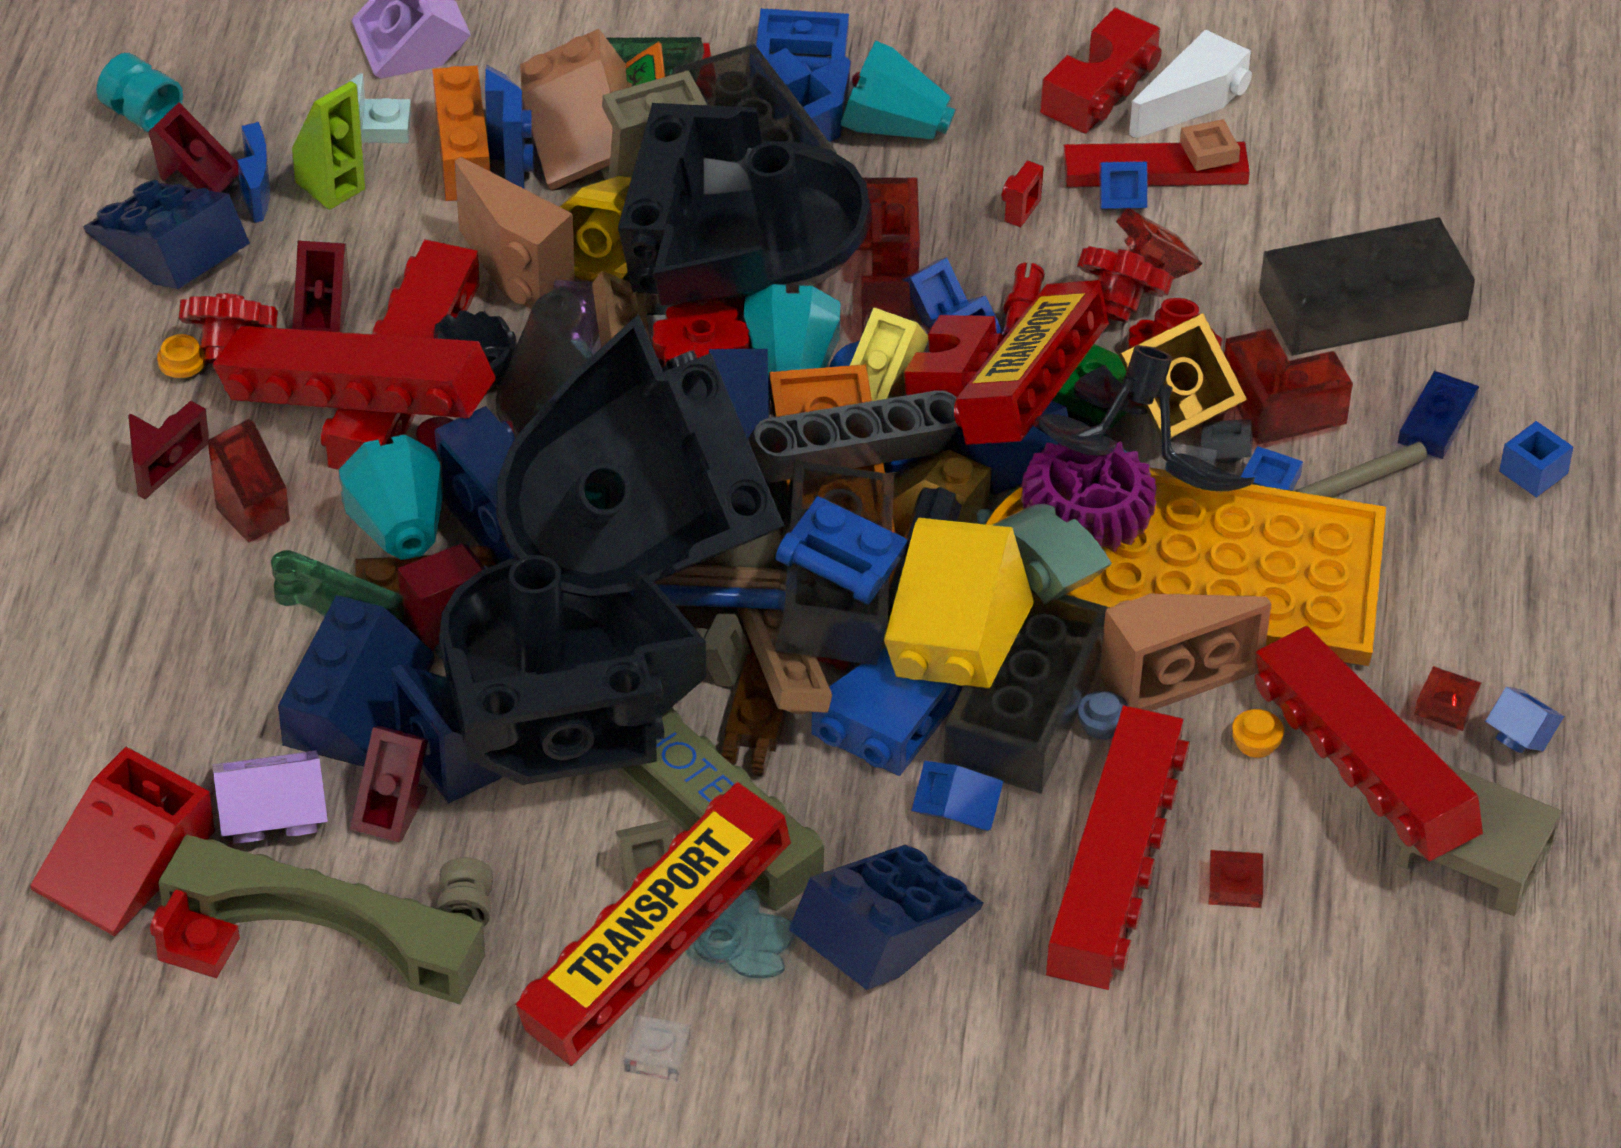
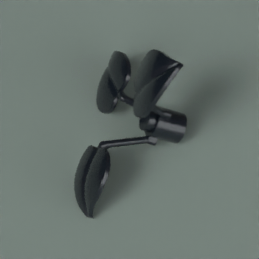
[1034,345,1255,492]

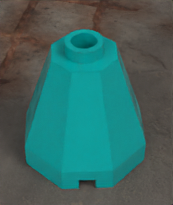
[840,40,956,140]
[744,284,841,400]
[338,435,443,560]

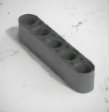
[748,391,959,483]

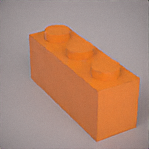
[432,65,490,201]

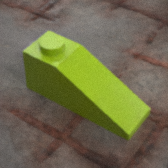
[292,81,365,210]

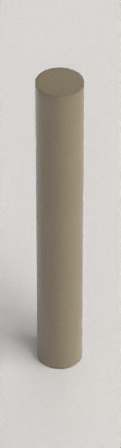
[1295,442,1427,497]

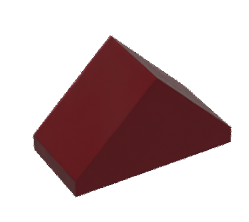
[292,240,351,332]
[397,543,486,651]

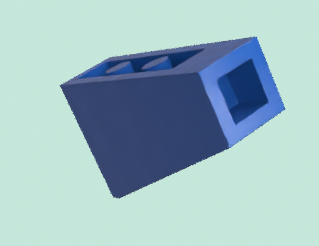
[811,648,970,776]

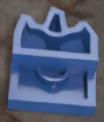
[485,65,534,189]

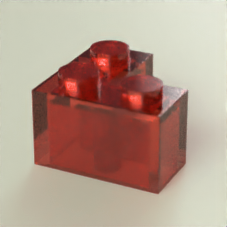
[857,177,920,283]
[1224,328,1353,445]

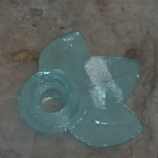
[693,890,796,979]

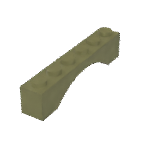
[158,834,485,1004]

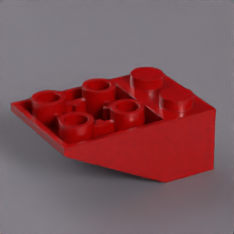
[30,746,215,937]

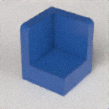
[911,760,1004,831]

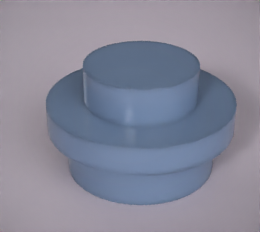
[1078,691,1128,739]

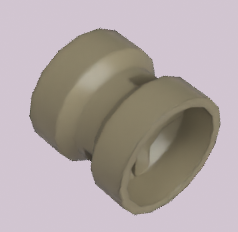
[437,857,493,927]

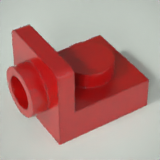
[150,889,240,979]

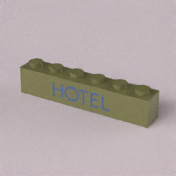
[616,708,824,911]

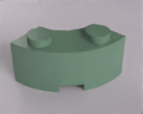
[993,504,1112,604]

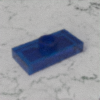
[1398,370,1479,459]

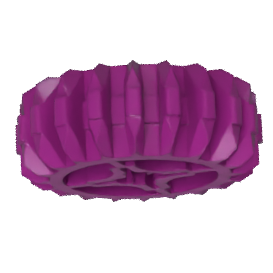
[1021,441,1156,552]

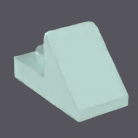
[351,73,411,143]

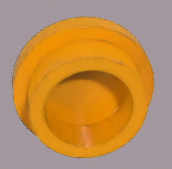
[157,334,206,378]
[1232,709,1284,758]

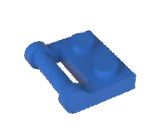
[754,8,849,76]
[775,496,908,605]

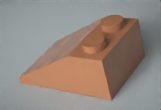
[520,29,627,191]
[455,157,575,314]
[1099,593,1272,711]

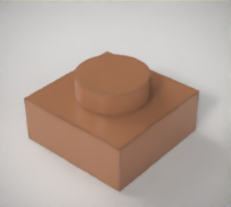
[1180,119,1240,171]

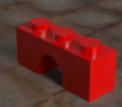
[1040,7,1162,134]
[904,315,1003,397]

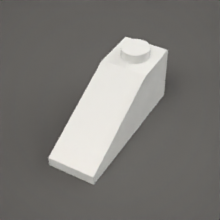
[1129,29,1252,139]

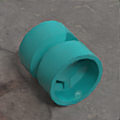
[96,52,183,132]

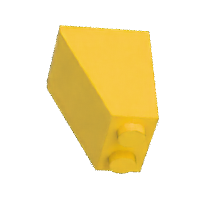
[884,518,1034,688]

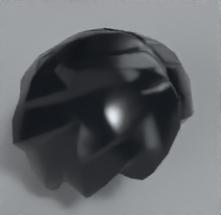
[434,310,518,387]

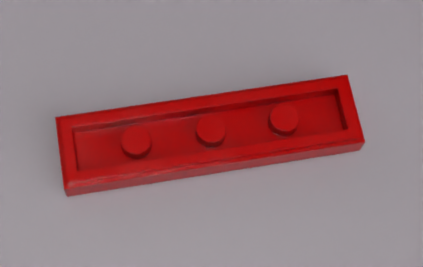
[1063,142,1250,187]

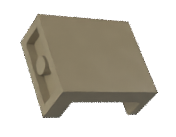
[600,70,707,180]
[1394,764,1562,916]

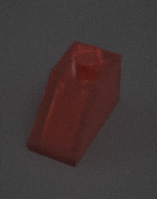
[207,418,290,543]

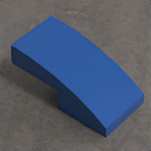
[237,122,270,223]

